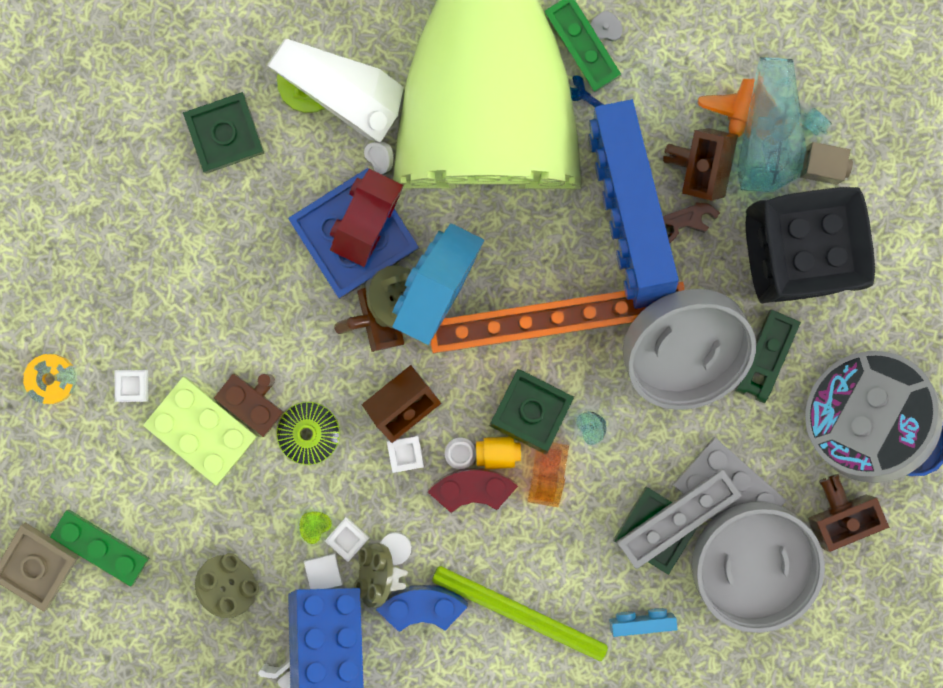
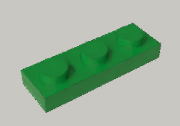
[544,0,622,92]
[50,510,150,587]

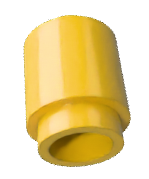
[476,436,521,469]

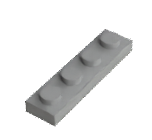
[616,469,742,569]

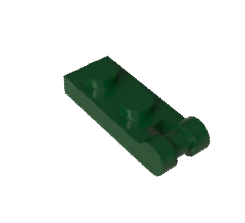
[735,310,801,403]

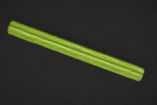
[432,566,608,661]

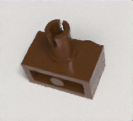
[663,128,738,201]
[808,474,890,552]

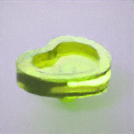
[299,511,332,544]

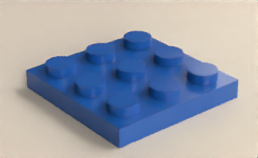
[288,168,420,299]

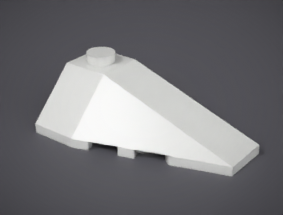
[267,39,404,143]

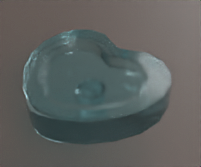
[576,411,606,445]

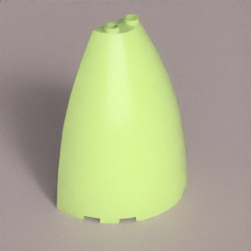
[393,0,581,189]

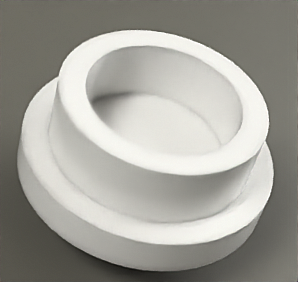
[445,437,476,469]

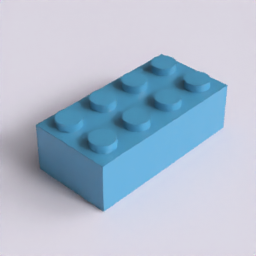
[392,223,485,345]

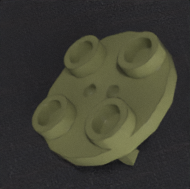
[365,265,411,329]
[354,543,408,608]
[195,553,259,618]

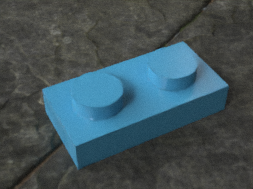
[609,608,678,637]

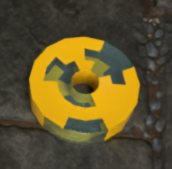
[23,354,76,404]

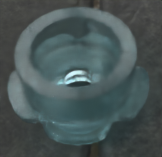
[802,107,832,136]

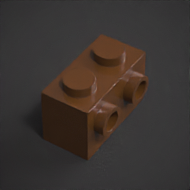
[361,365,442,443]

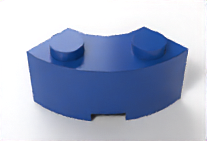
[376,585,468,632]

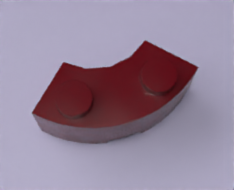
[329,169,404,267]
[427,468,518,513]

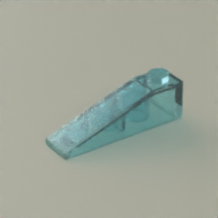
[737,57,806,192]

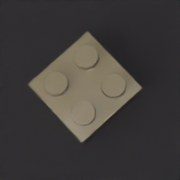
[0,522,79,612]

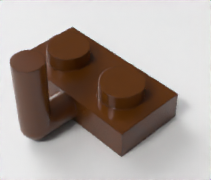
[334,288,405,352]
[214,373,284,437]

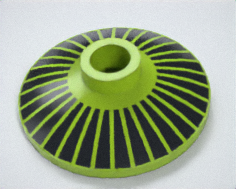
[277,402,340,465]

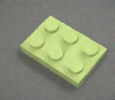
[143,376,258,486]

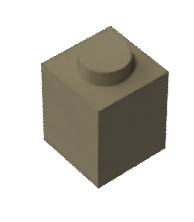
[800,142,853,185]

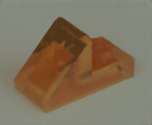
[527,442,569,507]

